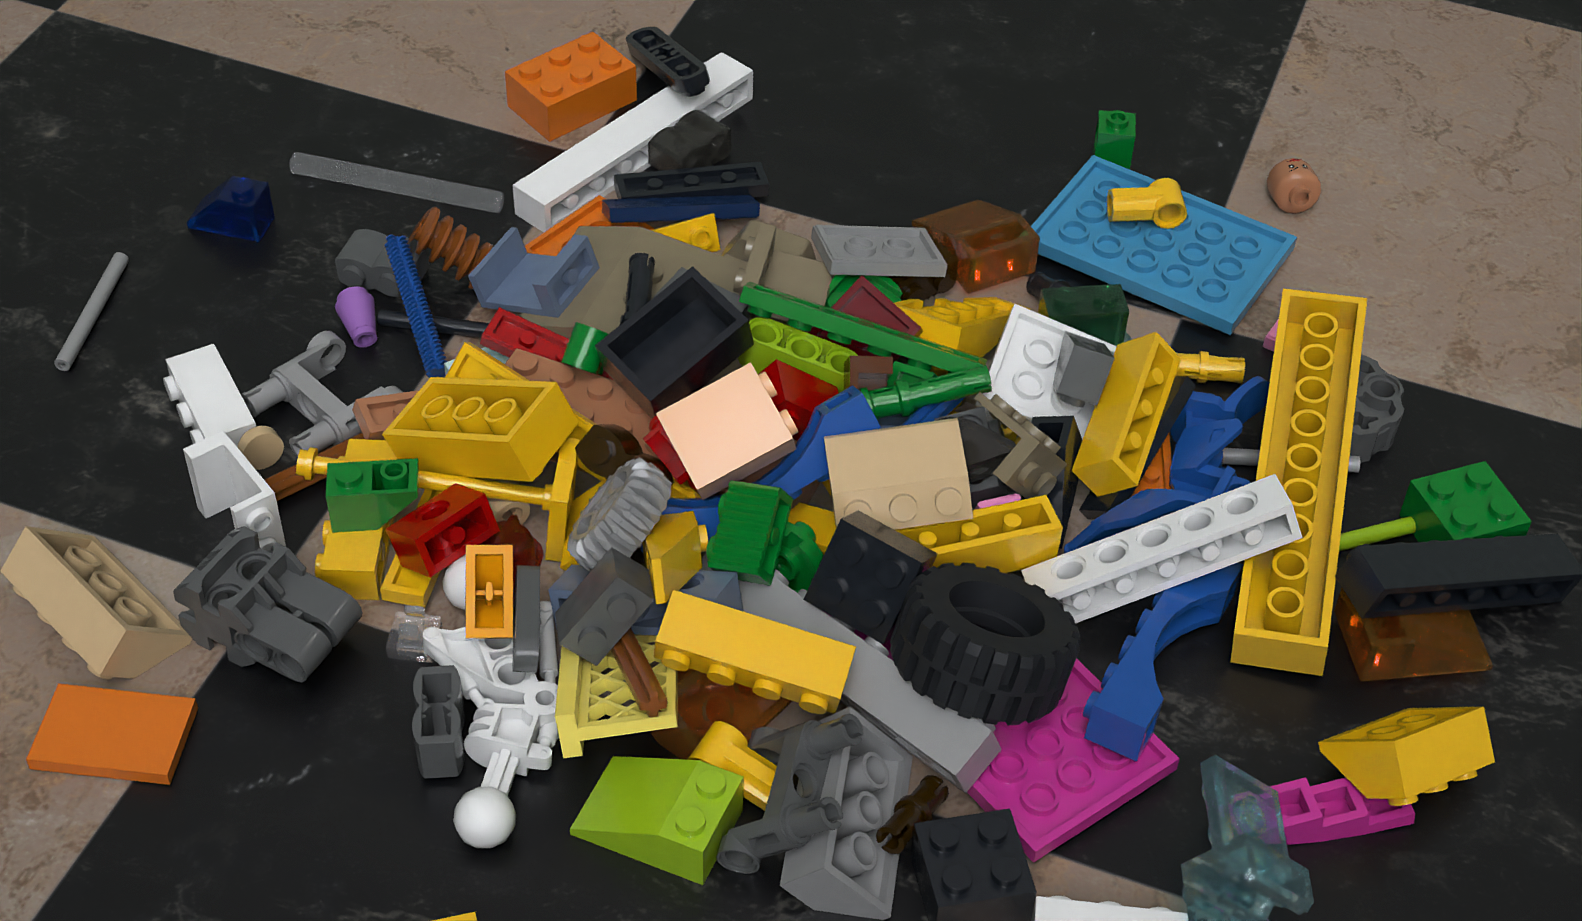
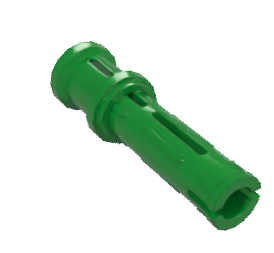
[859,365,992,419]

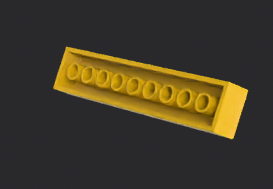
[1230,288,1367,676]

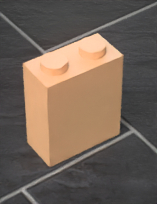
[656,362,798,500]

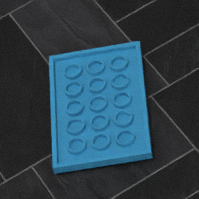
[1022,155,1297,335]

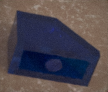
[187,176,275,242]

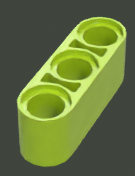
[738,317,858,393]

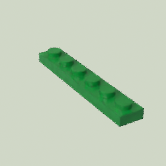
[739,282,987,374]

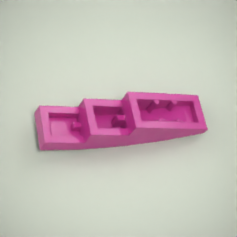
[1213,777,1415,847]

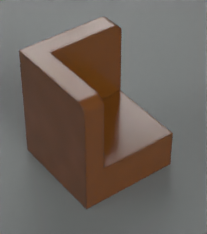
[844,356,893,390]

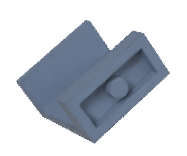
[468,227,600,318]

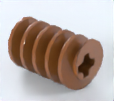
[407,207,493,290]

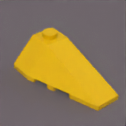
[894,297,1031,376]

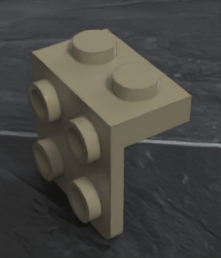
[733,222,834,328]
[974,392,1067,499]

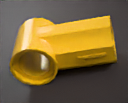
[1107,178,1187,229]
[687,721,777,811]

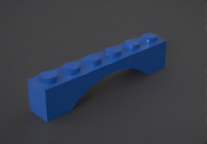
[640,385,881,553]
[1083,563,1243,761]

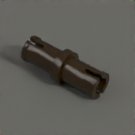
[876,775,949,854]

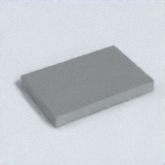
[811,225,948,277]

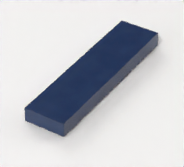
[602,195,760,223]

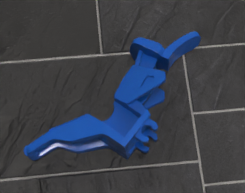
[1064,376,1269,554]

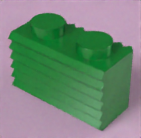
[706,480,793,586]

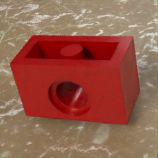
[386,483,500,578]

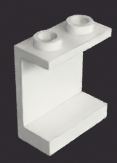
[183,430,286,554]

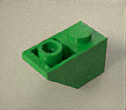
[326,458,419,533]

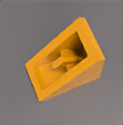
[465,545,513,639]

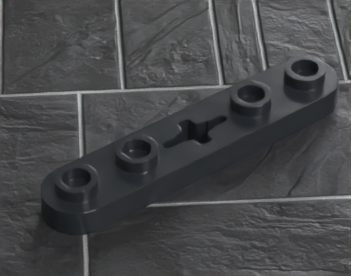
[625,27,710,97]

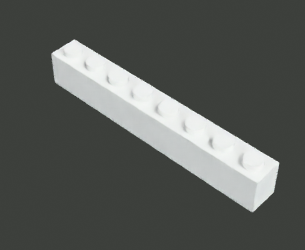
[513,52,753,233]

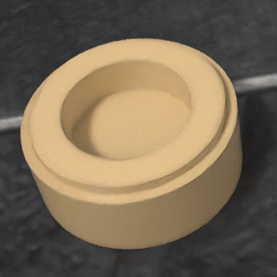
[238,426,284,470]

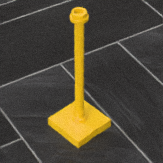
[296,437,580,562]

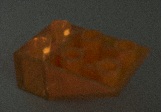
[912,200,1040,294]
[1334,587,1493,681]

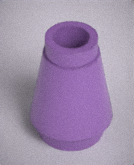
[335,286,377,347]

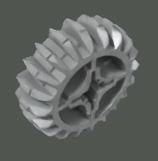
[567,458,672,571]

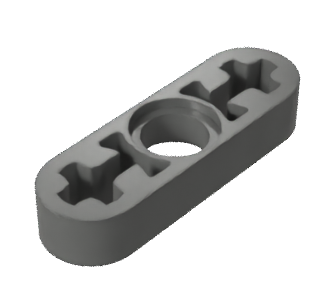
[512,565,540,673]

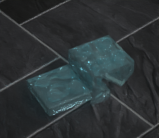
[1181,755,1314,921]

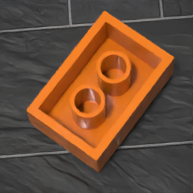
[505,32,637,142]

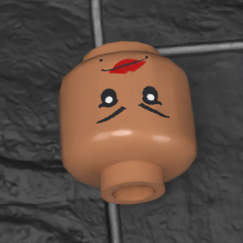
[1267,158,1321,214]

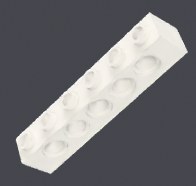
[1021,474,1302,623]

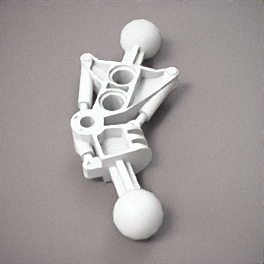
[423,555,559,848]

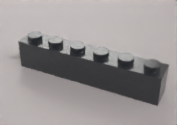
[1335,533,1582,619]

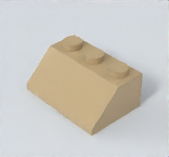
[824,418,973,530]

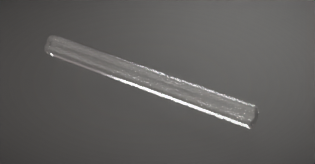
[289,152,504,213]

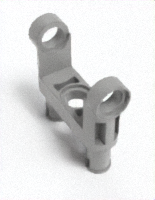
[241,331,403,458]

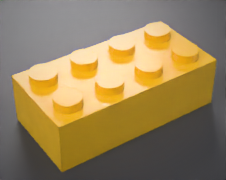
[382,377,579,482]

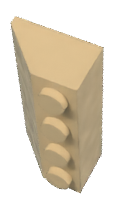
[0,526,192,680]

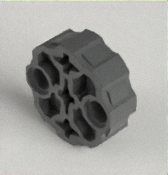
[1350,354,1405,463]

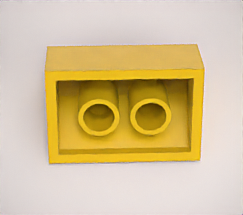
[1318,706,1495,806]

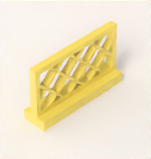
[555,634,678,758]

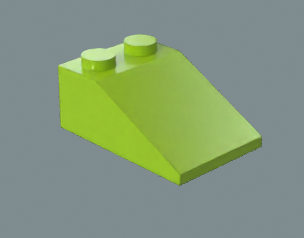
[570,756,744,885]

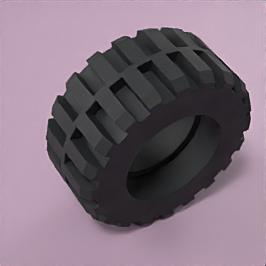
[890,563,1081,726]

